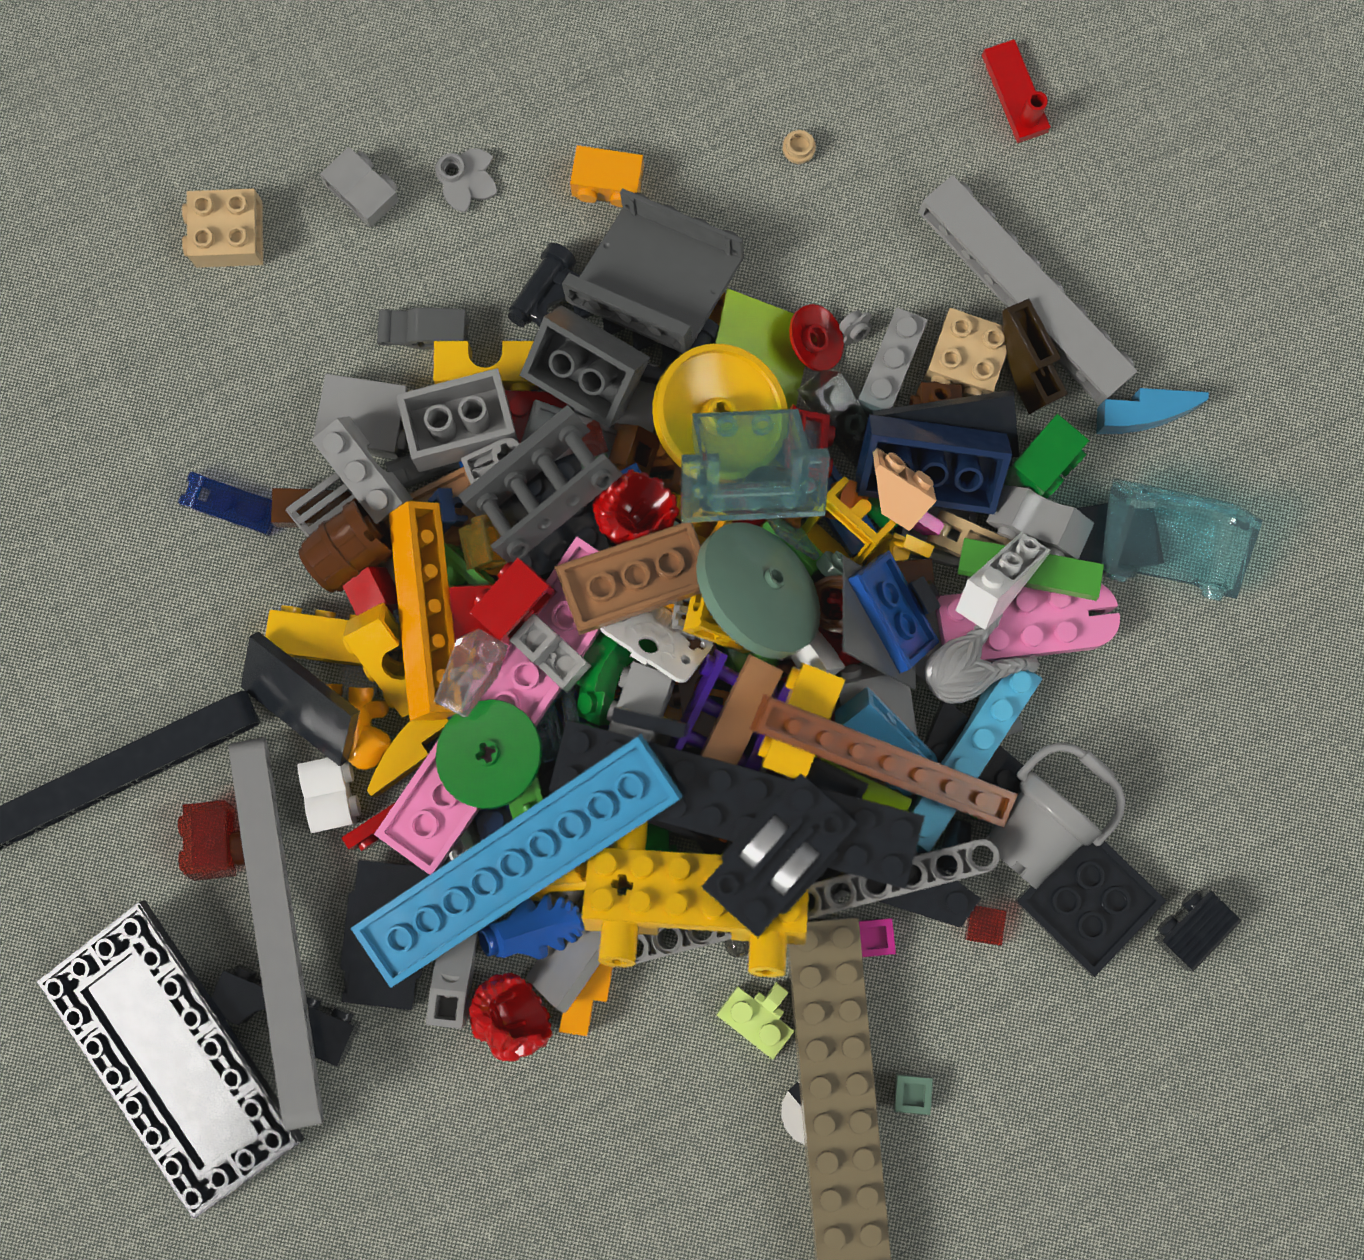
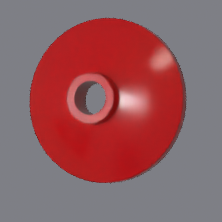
[789,304,844,371]

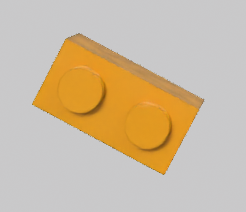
[570,145,644,208]

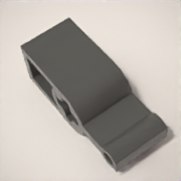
[377,308,469,350]

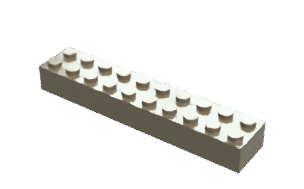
[787,916,891,1260]

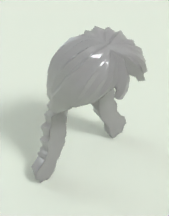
[924,614,1040,704]

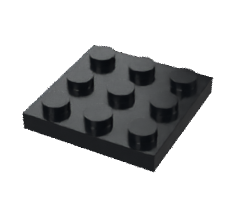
[491,453,612,578]
[1015,841,1167,977]

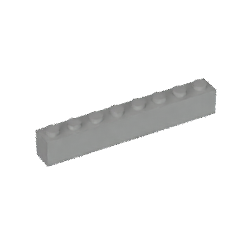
[918,175,1138,405]

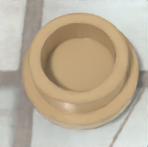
[782,130,816,164]

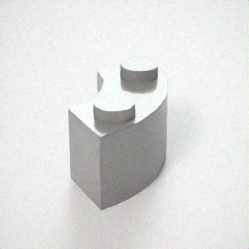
[986,485,1094,559]

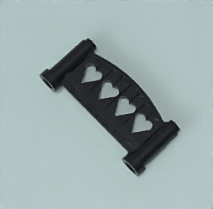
[508,242,719,385]

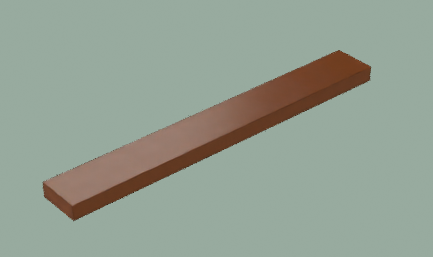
[750,694,1018,827]

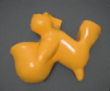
[325,683,392,770]

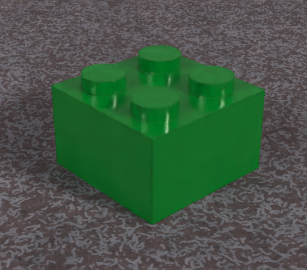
[1004,414,1090,499]

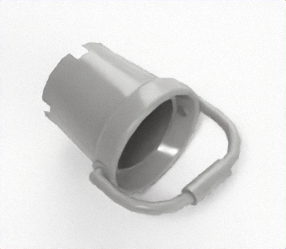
[984,742,1126,889]

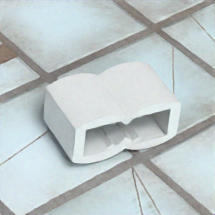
[297,757,361,833]

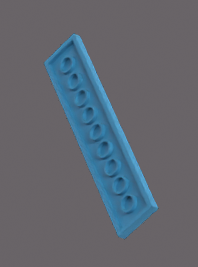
[351,734,683,988]

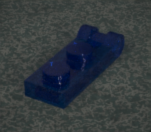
[177,471,274,536]

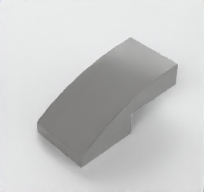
[510,613,591,692]

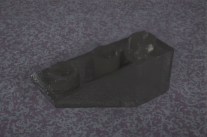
[797,370,868,469]

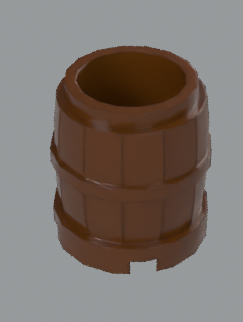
[298,498,393,593]

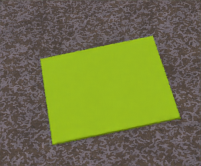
[715,288,805,410]

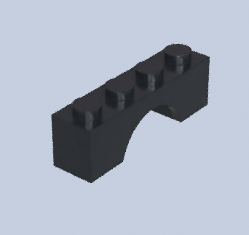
[211,965,361,1067]

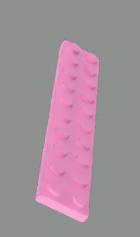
[374,536,601,875]

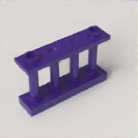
[668,649,791,770]

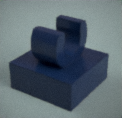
[427,488,468,534]

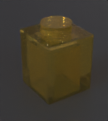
[458,514,508,570]

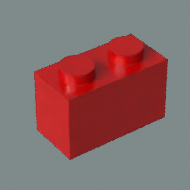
[470,558,558,645]

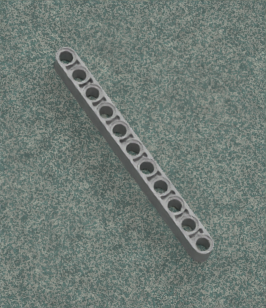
[229,737,324,1131]
[635,839,999,964]

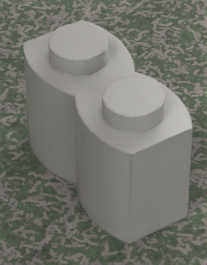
[320,147,399,228]

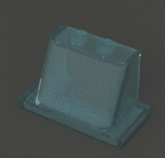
[681,409,830,523]

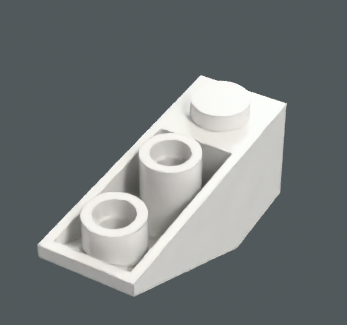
[955,532,1051,630]

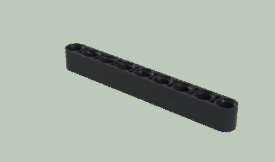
[0,691,261,850]

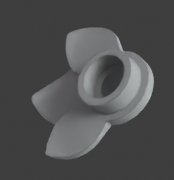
[435,148,497,213]

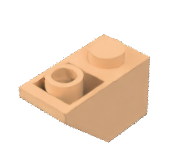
[873,448,936,531]

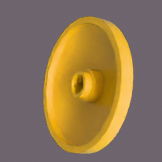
[652,344,788,484]

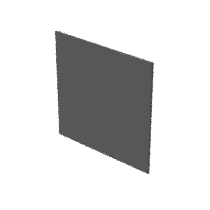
[843,556,916,690]

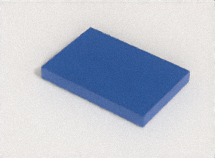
[848,551,939,674]

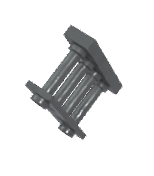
[458,405,623,562]

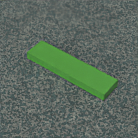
[957,538,1104,601]

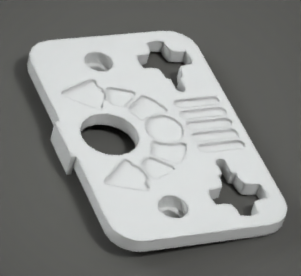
[600,607,713,683]

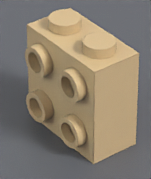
[182,189,263,268]
[924,308,1007,397]

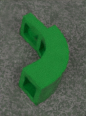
[575,621,658,726]

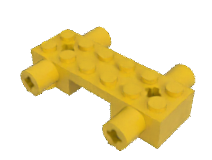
[582,821,809,978]

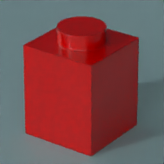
[343,567,398,616]

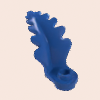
[478,895,585,959]

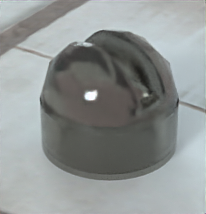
[724,939,750,958]

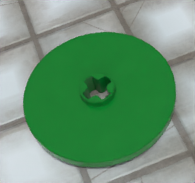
[436,700,542,809]

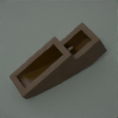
[1002,299,1068,415]

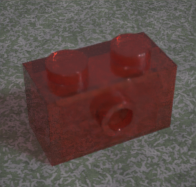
[178,800,236,881]

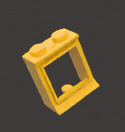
[800,476,897,566]

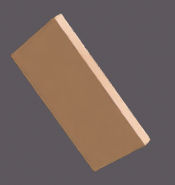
[555,520,701,635]

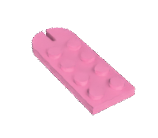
[936,584,1120,662]

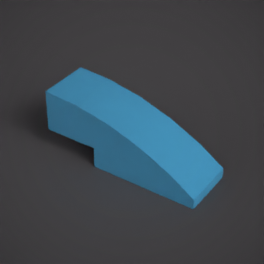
[1096,388,1209,434]

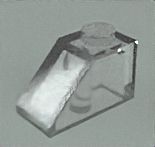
[434,629,508,717]

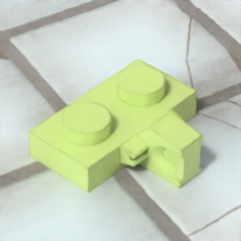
[716,982,794,1060]

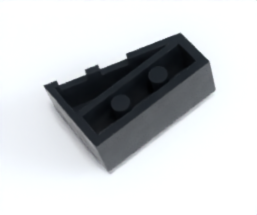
[849,851,981,928]

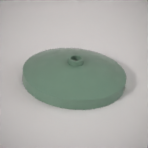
[696,523,820,659]

